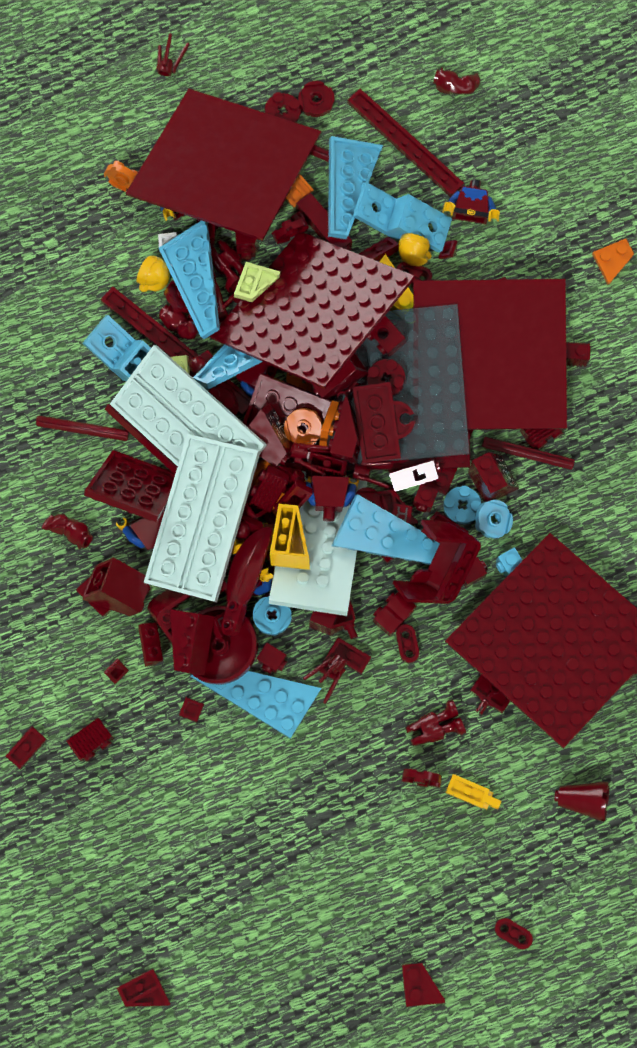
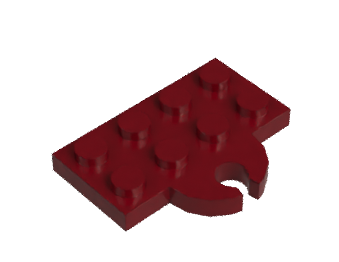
[353,382,415,463]

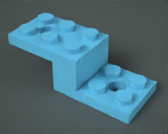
[353,182,452,252]
[82,315,151,381]

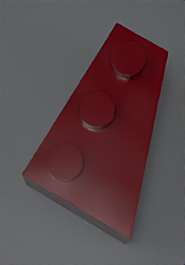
[170,609,214,675]

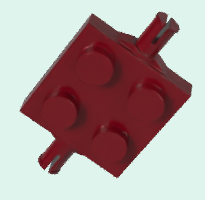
[470,675,510,715]

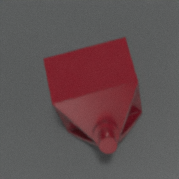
[309,600,358,639]

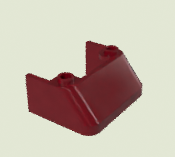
[393,520,481,604]
[147,580,227,645]

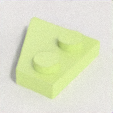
[234,262,280,302]

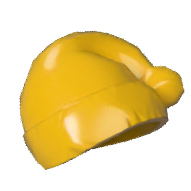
[399,233,432,267]
[136,256,170,292]

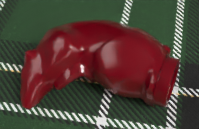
[433,67,480,95]
[159,305,198,339]
[42,514,93,549]

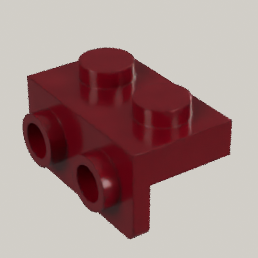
[138,623,163,667]

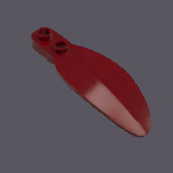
[221,527,273,637]

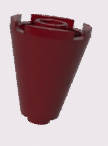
[554,781,609,822]

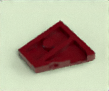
[402,963,445,1007]
[117,968,171,1007]

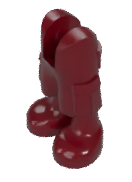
[210,239,244,293]
[405,699,466,746]

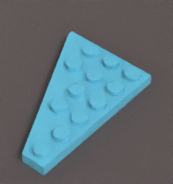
[193,345,263,389]

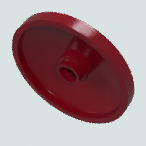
[192,606,258,685]

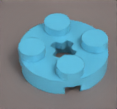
[443,486,481,524]
[475,500,513,539]
[253,596,292,636]

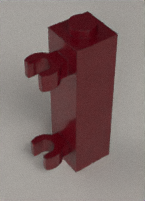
[291,193,352,251]

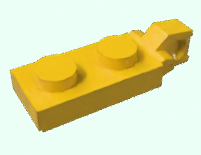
[445,774,502,810]

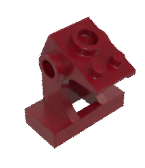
[274,465,313,512]

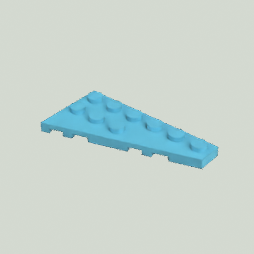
[328,136,383,239]
[159,221,220,339]
[332,494,440,565]
[191,671,321,739]

